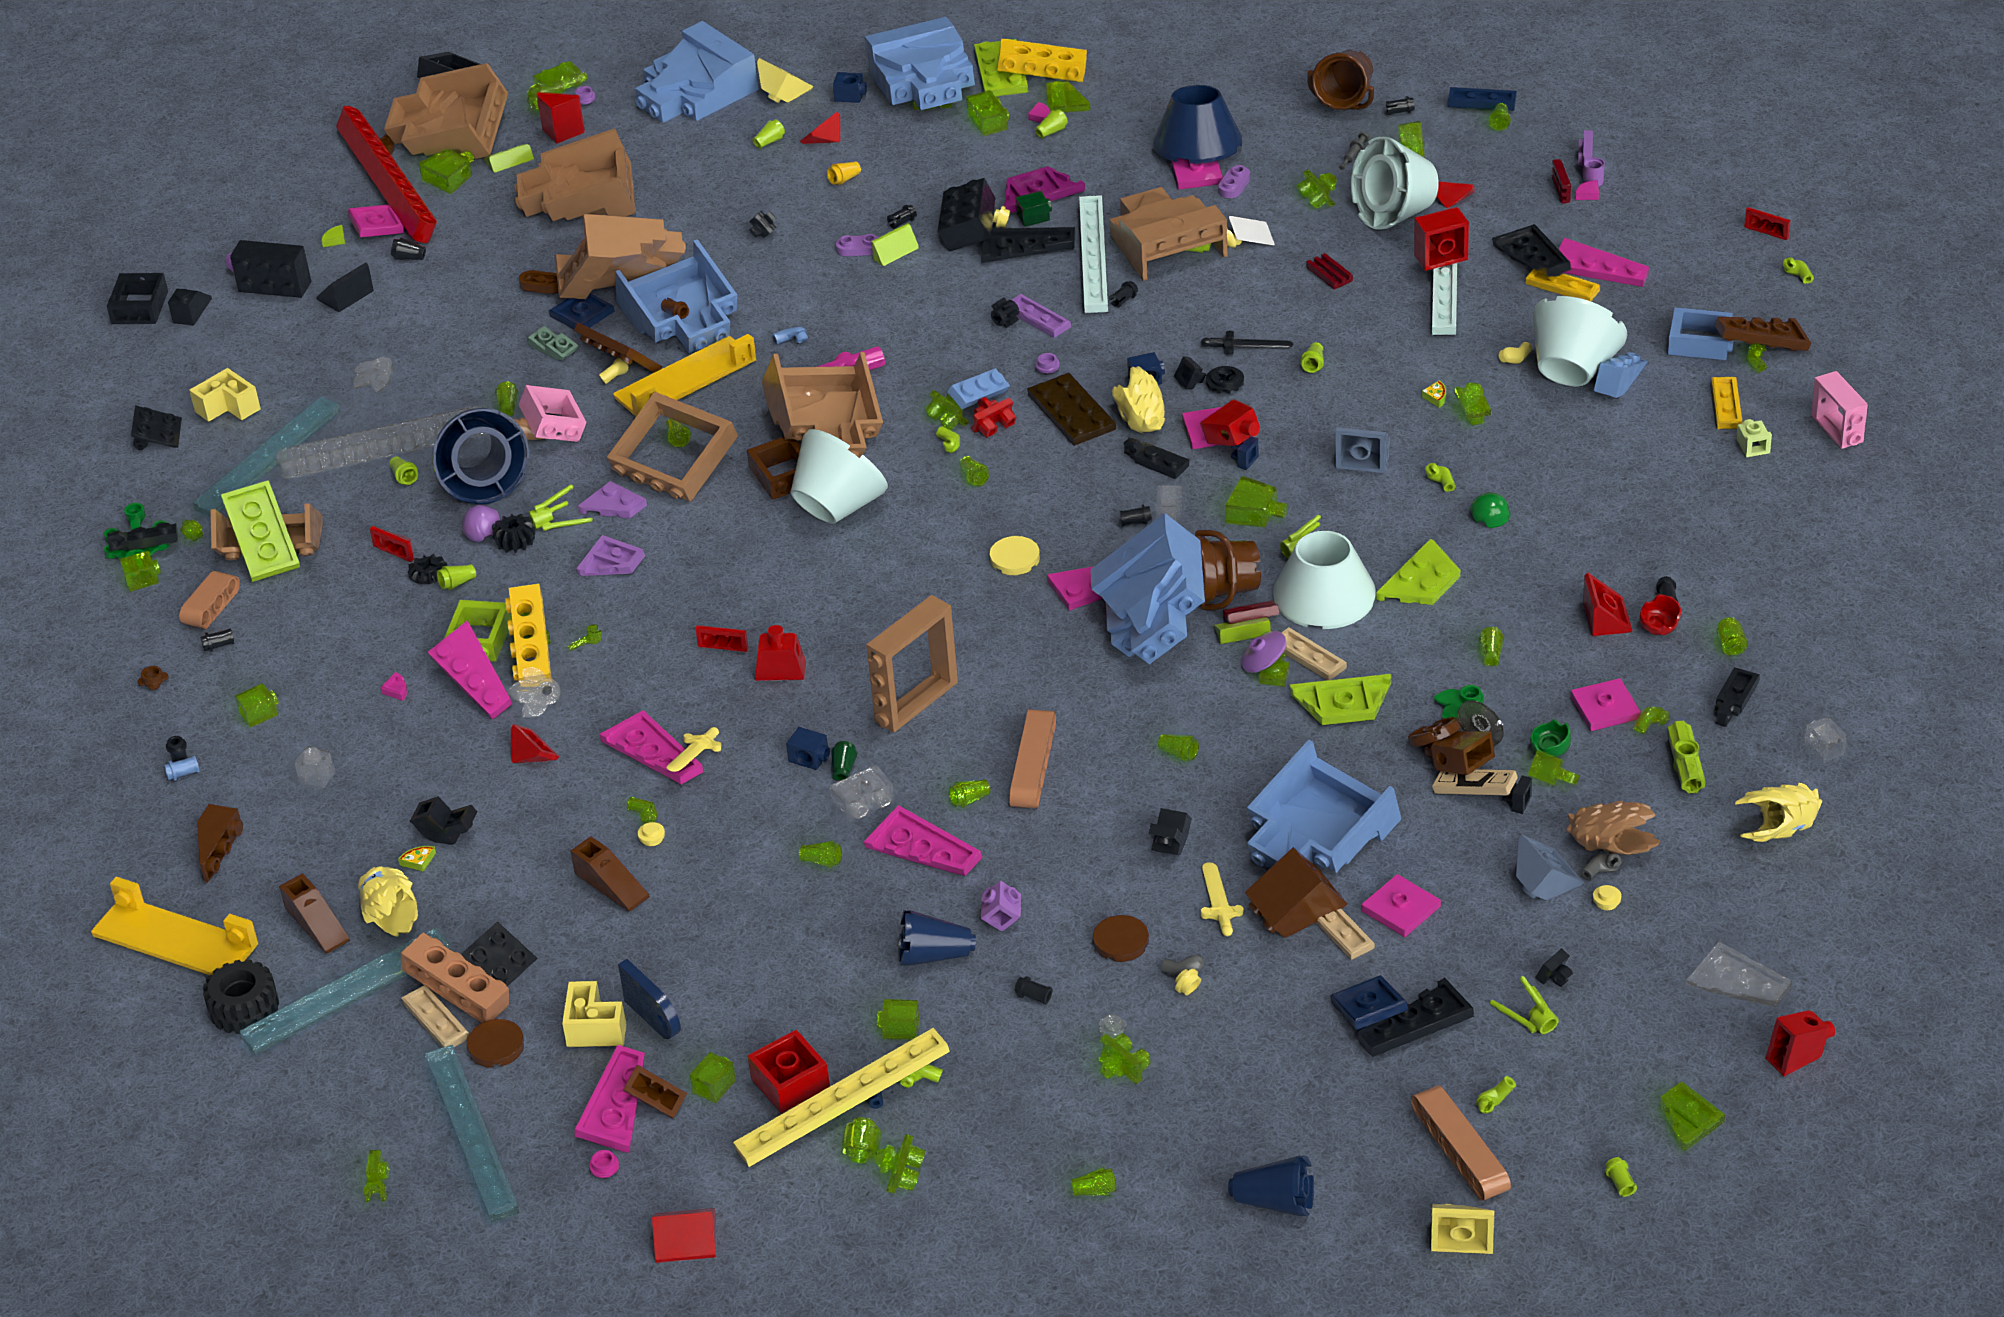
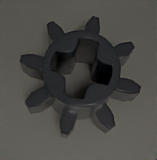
[749,210,776,238]
[991,297,1020,328]

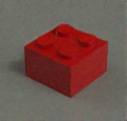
[1414,207,1469,271]
[747,1029,830,1113]

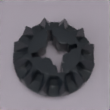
[1206,366,1244,394]
[408,554,447,584]

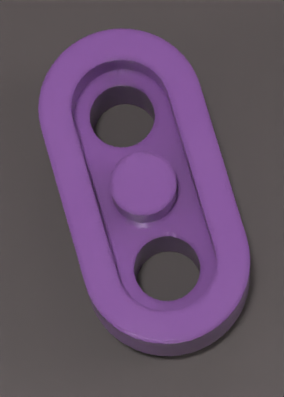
[1219,165,1250,198]
[836,234,879,256]

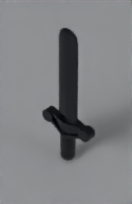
[1201,331,1294,355]

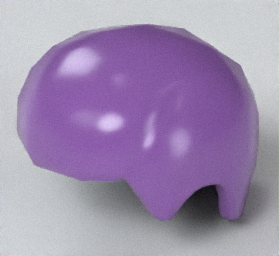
[462,505,500,542]

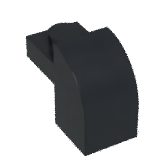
[410,796,478,845]
[1149,808,1192,856]

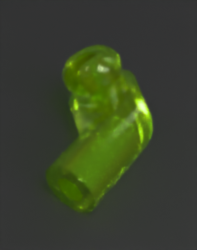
[1746,343,1767,373]

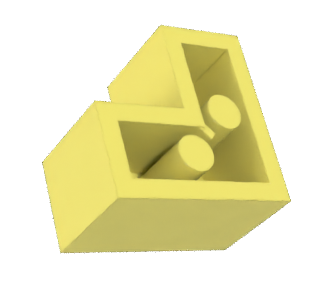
[189,368,261,422]
[562,981,626,1047]

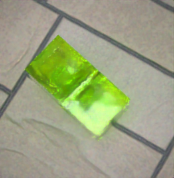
[966,90,1010,136]

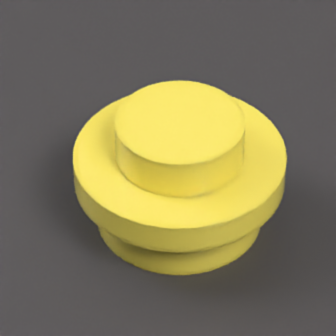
[993,206,1010,228]
[638,822,665,846]
[1593,885,1621,910]
[1175,969,1201,996]

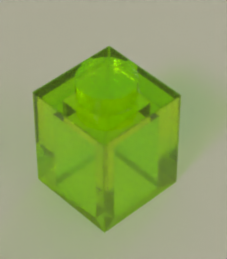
[235,683,279,728]
[877,999,920,1040]
[689,1052,736,1103]

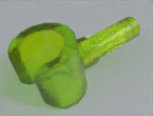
[568,624,602,651]

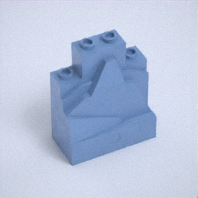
[865,17,975,110]
[635,21,758,123]
[615,239,737,353]
[1091,513,1205,664]
[1247,740,1401,873]

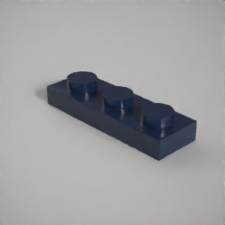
[1448,87,1517,111]

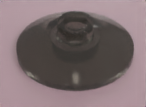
[1457,701,1504,747]

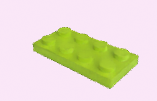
[974,39,1028,98]
[221,480,300,582]

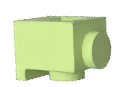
[1737,419,1772,457]

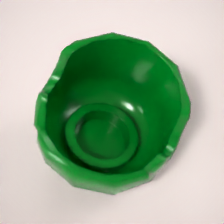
[1470,492,1511,528]
[1530,719,1571,758]

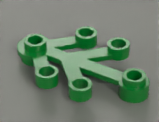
[104,503,169,571]

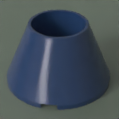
[1153,85,1242,163]
[432,408,529,504]

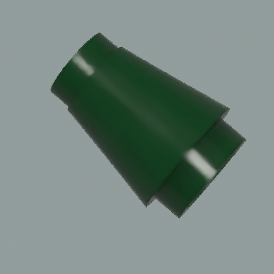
[831,741,857,781]

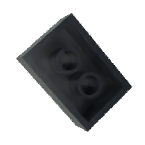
[938,178,996,251]
[230,240,312,298]

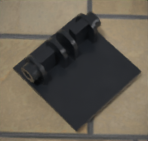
[131,405,182,450]
[461,921,538,986]

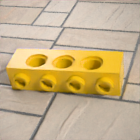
[997,38,1087,82]
[505,584,552,689]

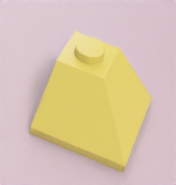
[757,58,813,103]
[1431,1204,1494,1254]

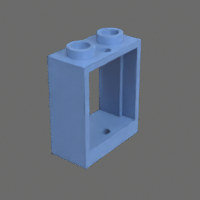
[1668,308,1734,360]

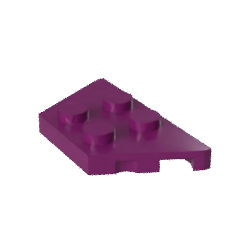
[1004,166,1085,213]

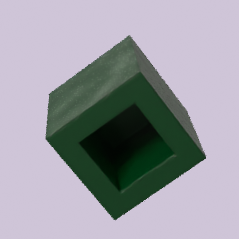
[1016,191,1052,227]

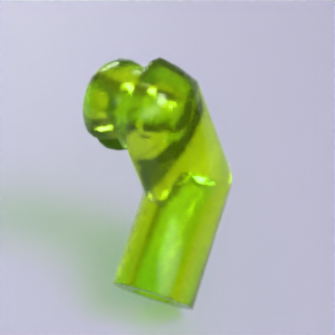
[1633,706,1670,734]
[627,797,658,823]

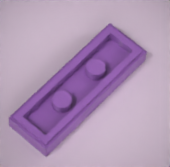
[1012,294,1071,338]

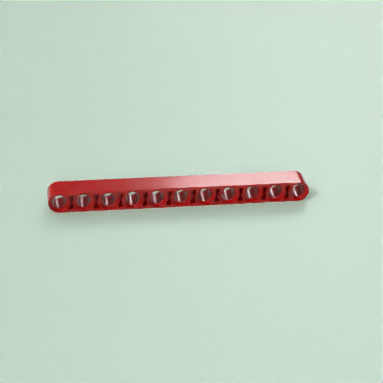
[336,106,437,243]

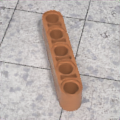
[1010,709,1056,809]
[1411,1085,1511,1201]

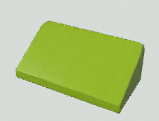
[484,144,534,173]
[871,223,919,266]
[1214,617,1271,644]

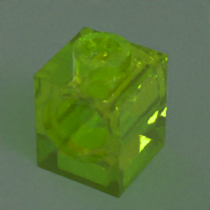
[120,551,161,592]

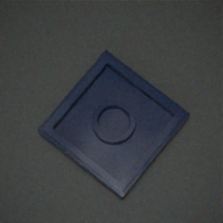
[549,293,615,329]
[1330,975,1408,1030]

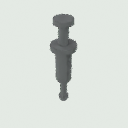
[1339,132,1369,170]

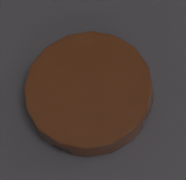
[1408,717,1461,747]
[1093,915,1149,962]
[467,1019,524,1067]

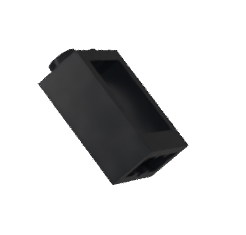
[417,52,480,79]
[107,273,168,324]

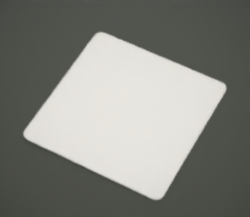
[1229,216,1275,245]

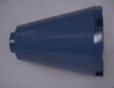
[898,910,976,966]
[1228,1155,1314,1216]

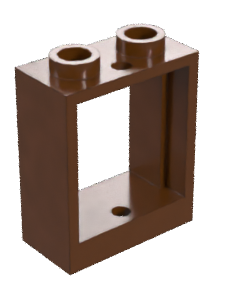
[747,437,801,500]

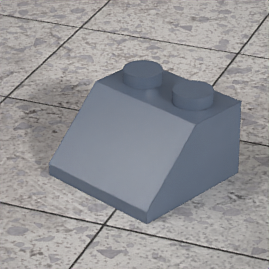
[1336,427,1390,473]

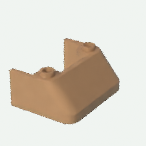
[210,503,323,560]

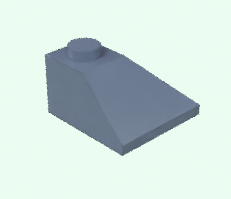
[1516,834,1584,900]

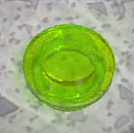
[180,519,203,542]

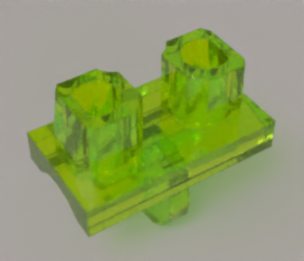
[1398,121,1425,158]
[1296,169,1337,209]
[1454,382,1491,425]
[925,390,969,430]
[1099,1033,1151,1084]
[874,1134,926,1193]

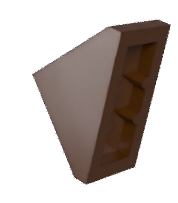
[623,1065,687,1119]

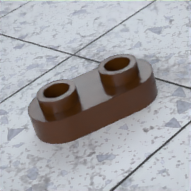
[519,270,559,294]

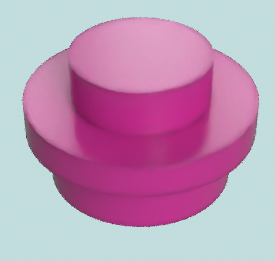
[589,1150,619,1178]

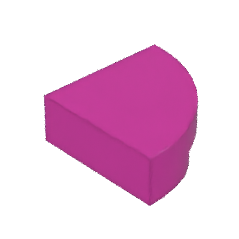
[1028,102,1050,123]
[1575,180,1599,200]
[381,672,407,701]

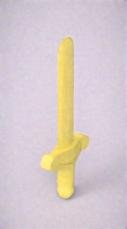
[666,727,721,772]
[1200,862,1244,937]

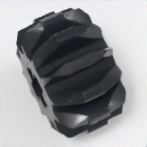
[493,514,536,553]

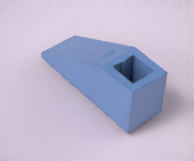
[1594,352,1648,398]

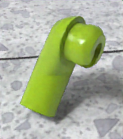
[1782,257,1814,284]
[1425,463,1456,492]
[899,1064,943,1088]

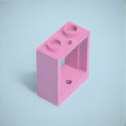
[1811,371,1868,449]
[519,385,586,442]

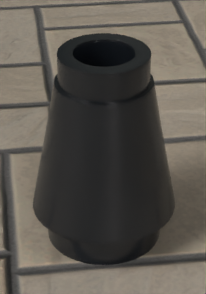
[391,237,426,260]

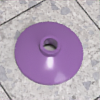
[1241,631,1286,673]

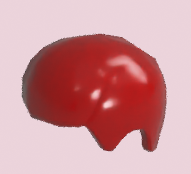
[1639,594,1682,635]

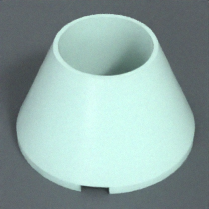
[1351,137,1438,229]
[1532,296,1627,387]
[791,429,888,524]
[1273,531,1376,629]

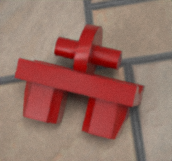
[971,397,1017,438]

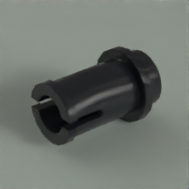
[1386,96,1415,115]
[887,204,917,229]
[1109,281,1138,308]
[1120,504,1152,526]
[1656,576,1678,602]
[200,628,235,652]
[166,736,188,762]
[1014,976,1053,1005]

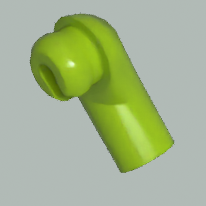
[936,426,960,453]
[1476,1076,1516,1114]

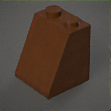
[1245,847,1348,938]

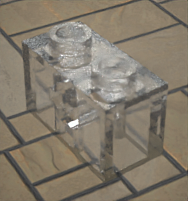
[830,765,894,823]

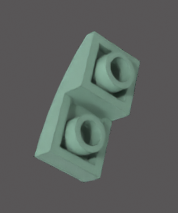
[527,326,579,360]

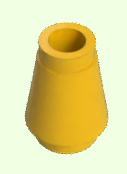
[827,161,861,185]

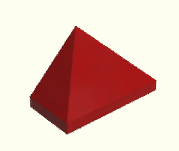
[800,111,840,144]
[1436,181,1475,208]
[1744,207,1790,240]
[369,526,414,562]
[695,625,749,652]
[511,724,559,763]

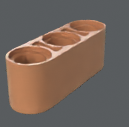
[179,571,240,629]

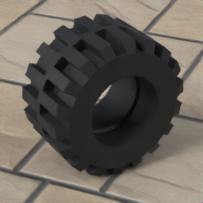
[203,959,279,1034]

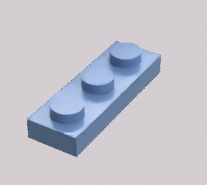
[947,368,1010,409]

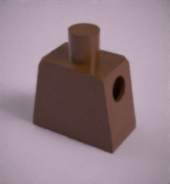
[1425,731,1495,775]

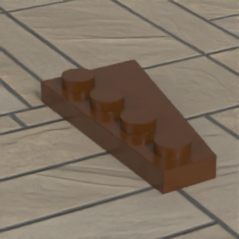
[1714,317,1811,351]
[573,323,662,373]

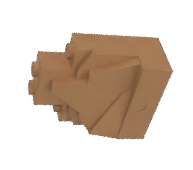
[384,63,508,160]
[514,128,636,222]
[1110,187,1228,281]
[555,214,686,299]
[762,352,883,458]

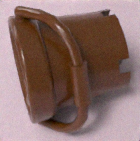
[1307,49,1374,110]
[1195,530,1261,610]

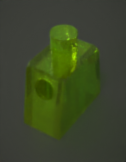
[419,149,474,194]
[1225,476,1288,527]

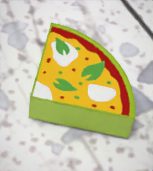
[1422,380,1446,408]
[398,846,436,872]

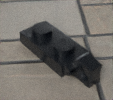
[1123,438,1189,479]
[107,523,178,551]
[1715,667,1760,727]

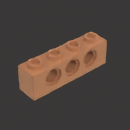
[401,932,509,1023]

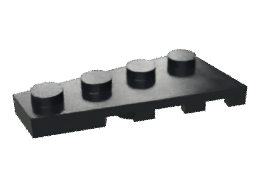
[1492,224,1571,277]
[981,227,1076,263]
[1358,977,1474,1057]

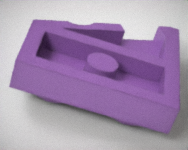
[576,535,645,576]

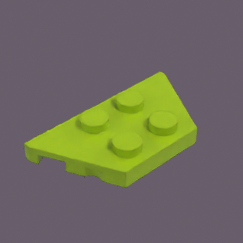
[1376,539,1461,605]
[1290,674,1391,725]

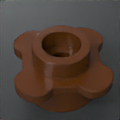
[137,666,169,690]

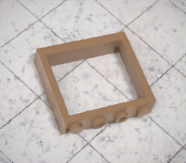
[607,392,738,502]
[866,595,958,733]

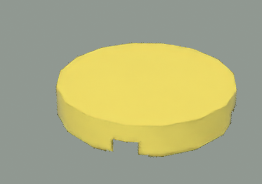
[989,536,1040,575]

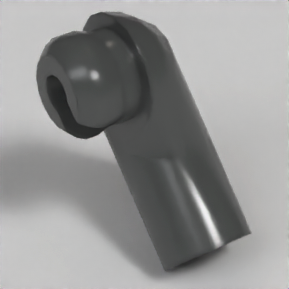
[1580,853,1622,881]
[1161,955,1204,976]

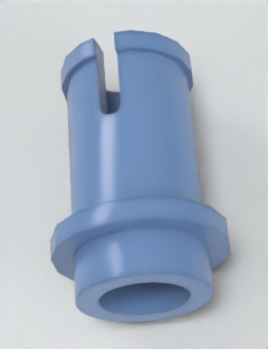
[164,756,199,781]

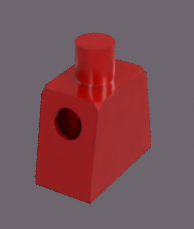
[1200,399,1260,446]
[755,625,806,681]
[1765,1010,1835,1077]

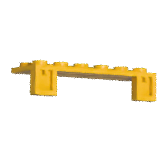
[613,334,756,416]
[91,877,258,975]

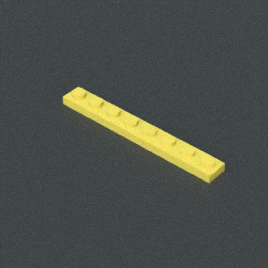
[733,1028,950,1167]

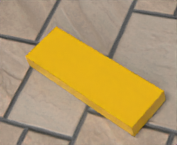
[1526,269,1600,302]
[1711,377,1742,429]

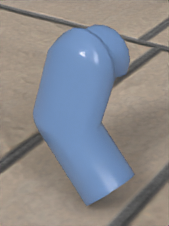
[772,326,808,345]

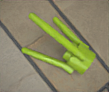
[528,484,593,531]
[1279,515,1321,559]
[1490,976,1559,1034]

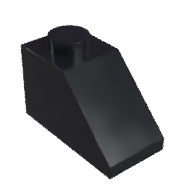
[168,289,212,326]

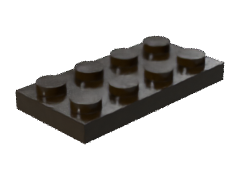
[1027,373,1116,446]

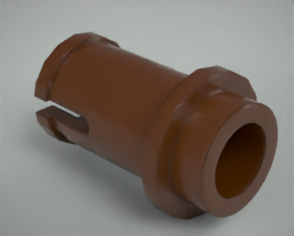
[661,298,689,319]

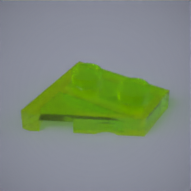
[1046,81,1091,113]
[1660,1081,1725,1152]

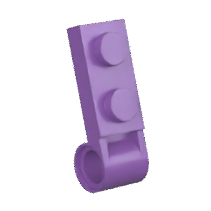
[1578,130,1605,186]

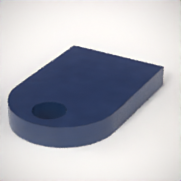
[618,959,681,1039]

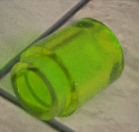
[1716,617,1748,655]

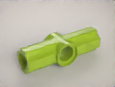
[1667,720,1705,794]

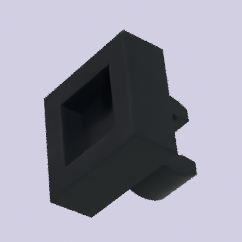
[1173,356,1207,390]
[1502,775,1532,814]
[1535,948,1573,987]

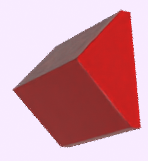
[536,92,585,144]
[1583,573,1633,636]
[652,1208,716,1263]

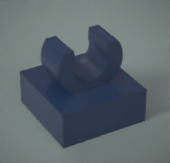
[1231,436,1259,470]

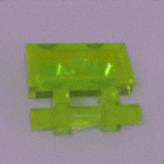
[533,61,588,94]

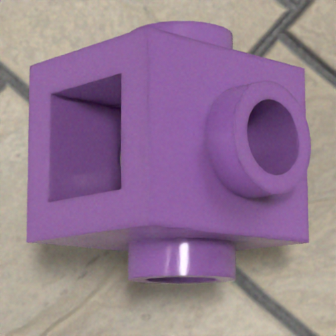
[981,880,1021,931]

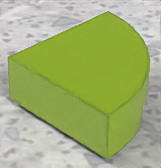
[322,225,345,247]

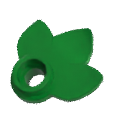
[1434,685,1484,722]

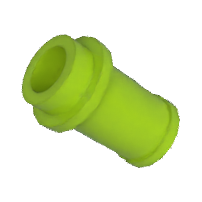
[1605,1157,1637,1197]

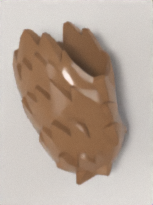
[1566,800,1660,855]

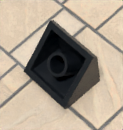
[316,262,374,312]

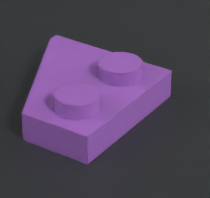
[578,481,647,518]

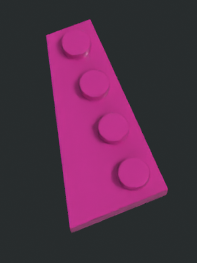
[1559,238,1649,287]
[1047,566,1103,611]
[428,620,512,719]
[600,710,703,784]
[864,805,982,876]
[575,1045,645,1153]

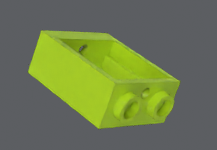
[444,600,512,662]

